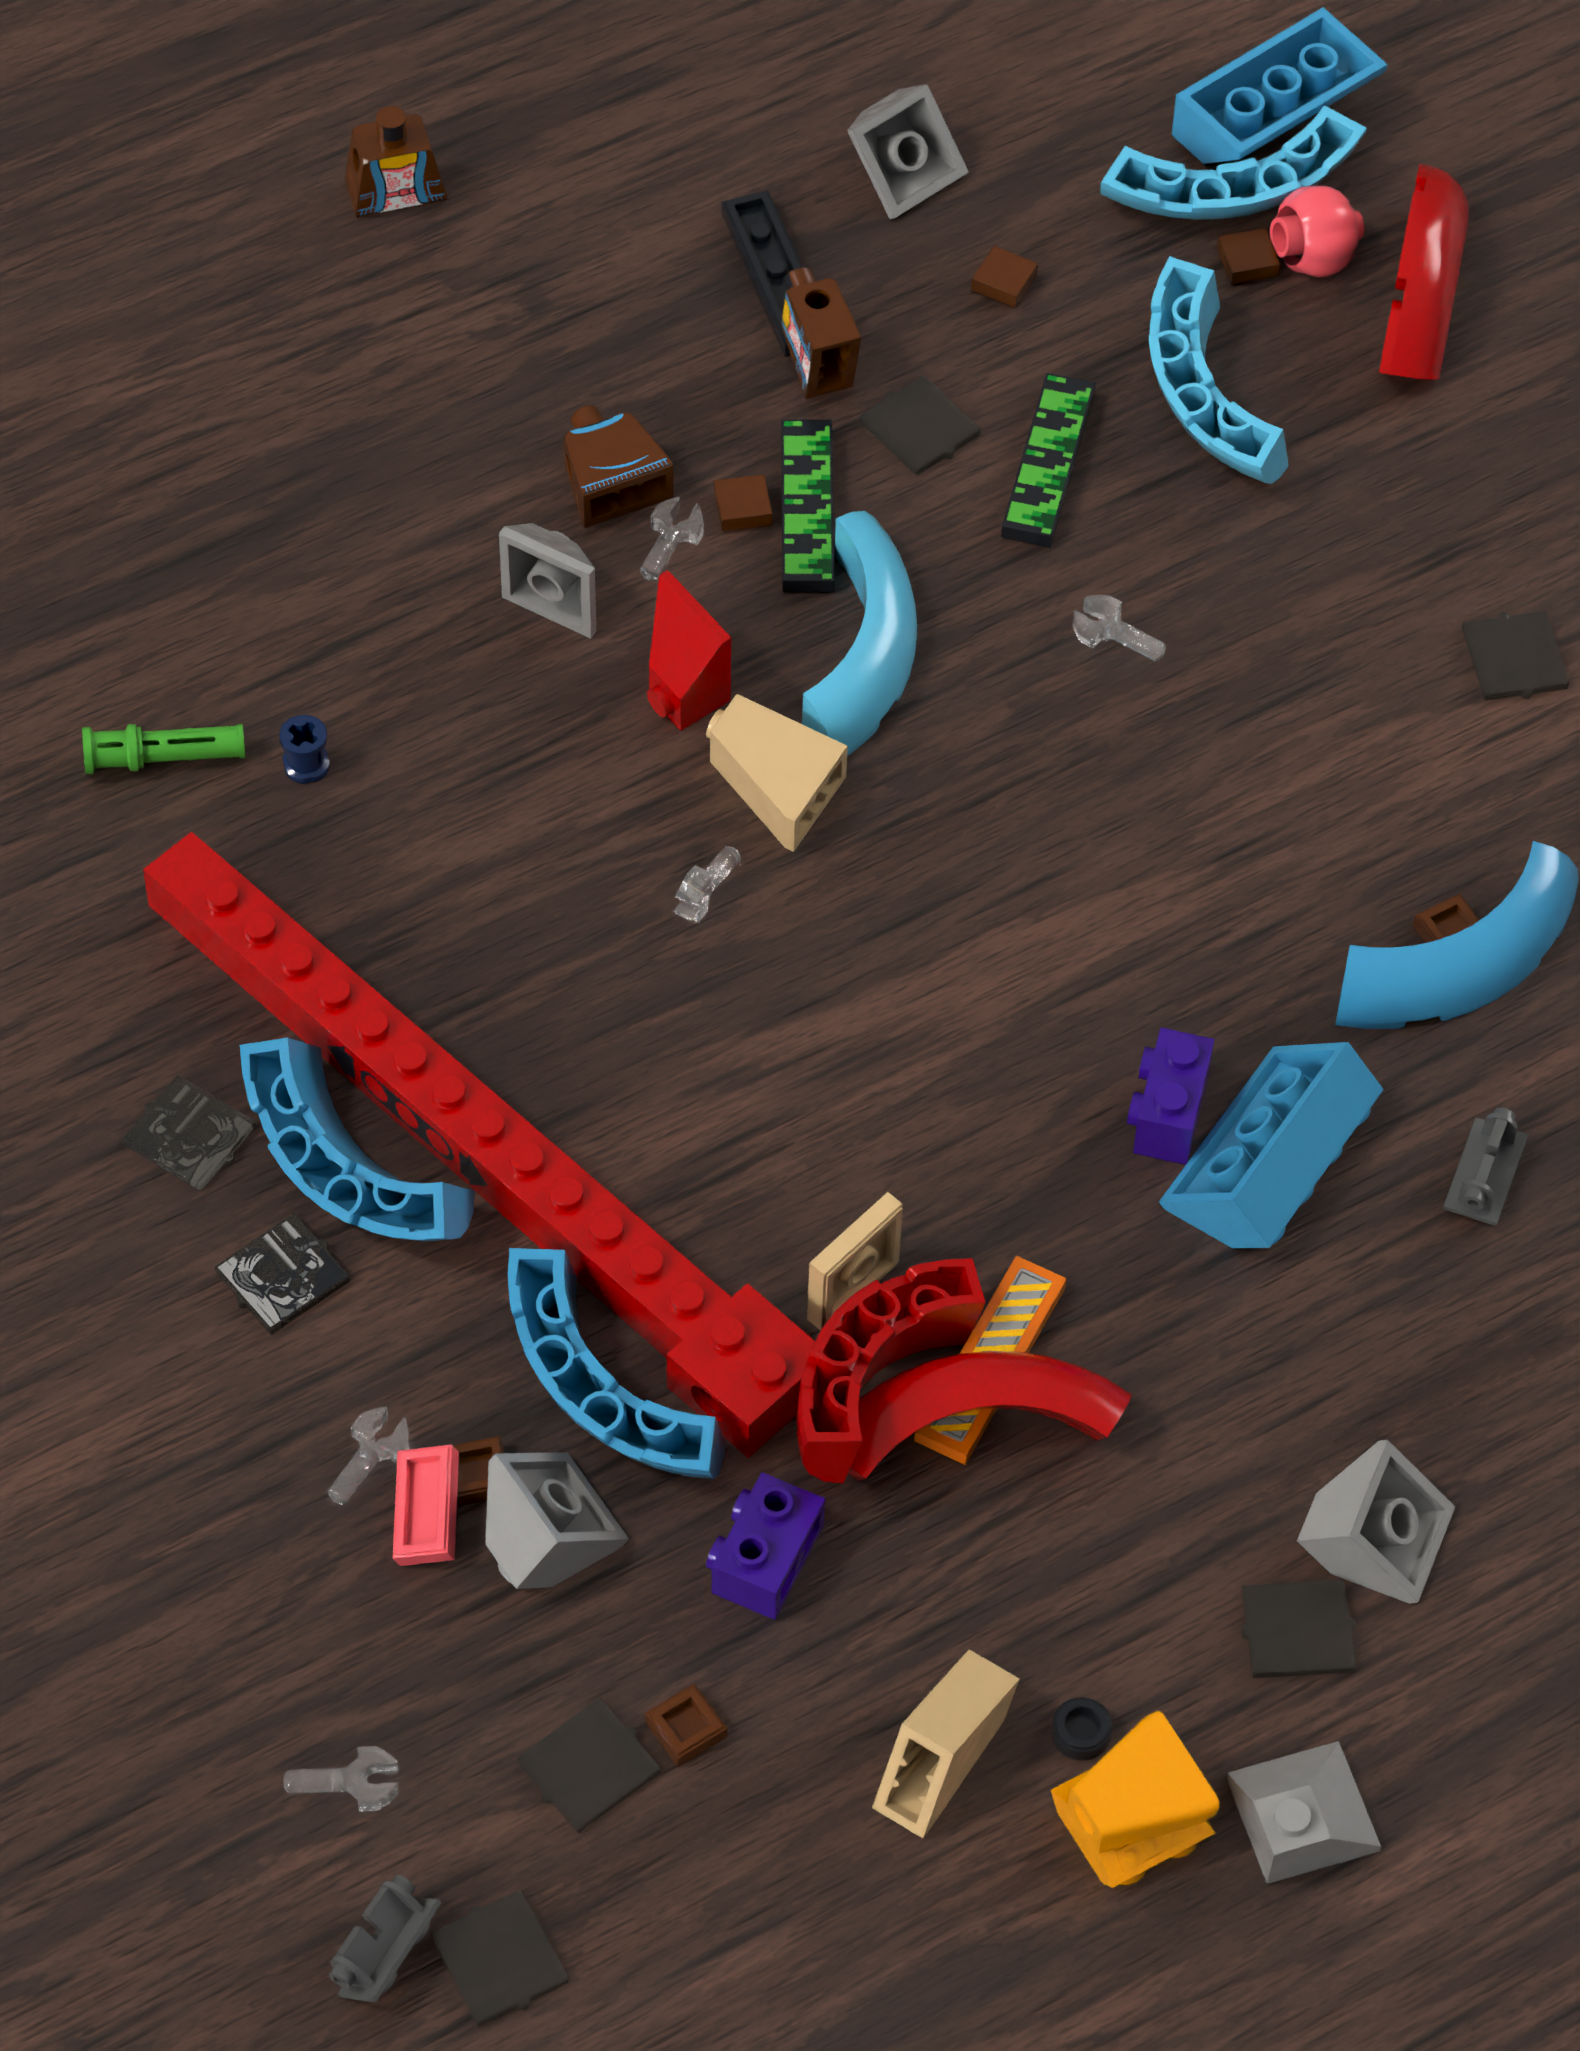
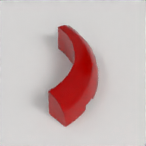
[1379,164,1469,380]
[797,1258,986,1484]
[848,1351,1132,1482]

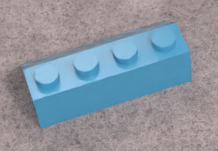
[1172,7,1388,164]
[1159,1042,1384,1248]

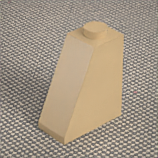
[706,694,848,852]
[872,1649,1020,1838]

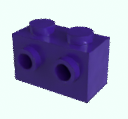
[1127,1027,1215,1165]
[706,1472,825,1620]

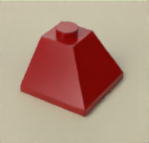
[647,570,732,731]

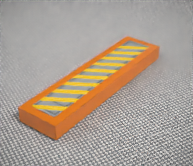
[914,1255,1067,1465]

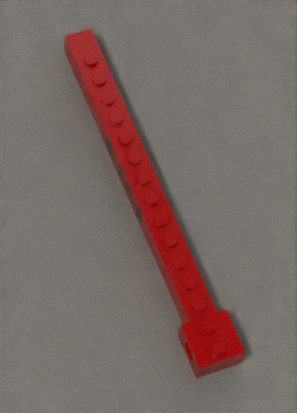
[143,831,815,1458]

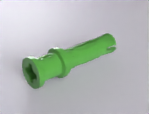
[82,724,245,774]

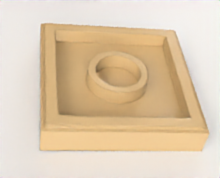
[807,1192,903,1331]

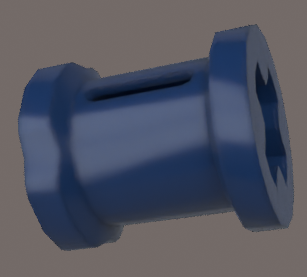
[279,715,330,784]

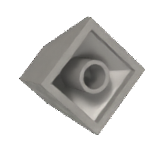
[847,84,969,219]
[499,523,597,639]
[1297,1440,1455,1604]
[485,1452,629,1589]
[1226,1741,1381,1884]

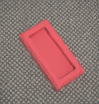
[393,1444,459,1566]

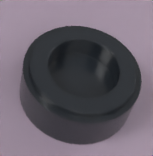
[1052,1697,1112,1761]

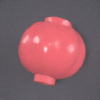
[1270,186,1364,278]

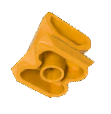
[1051,1711,1219,1888]

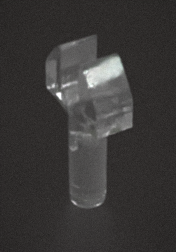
[640,497,704,582]
[1073,595,1166,661]
[673,846,741,923]
[328,1407,410,1505]
[283,1746,399,1812]

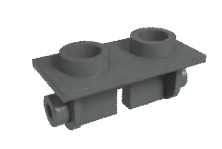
[1443,1107,1529,1226]
[329,1875,442,2002]

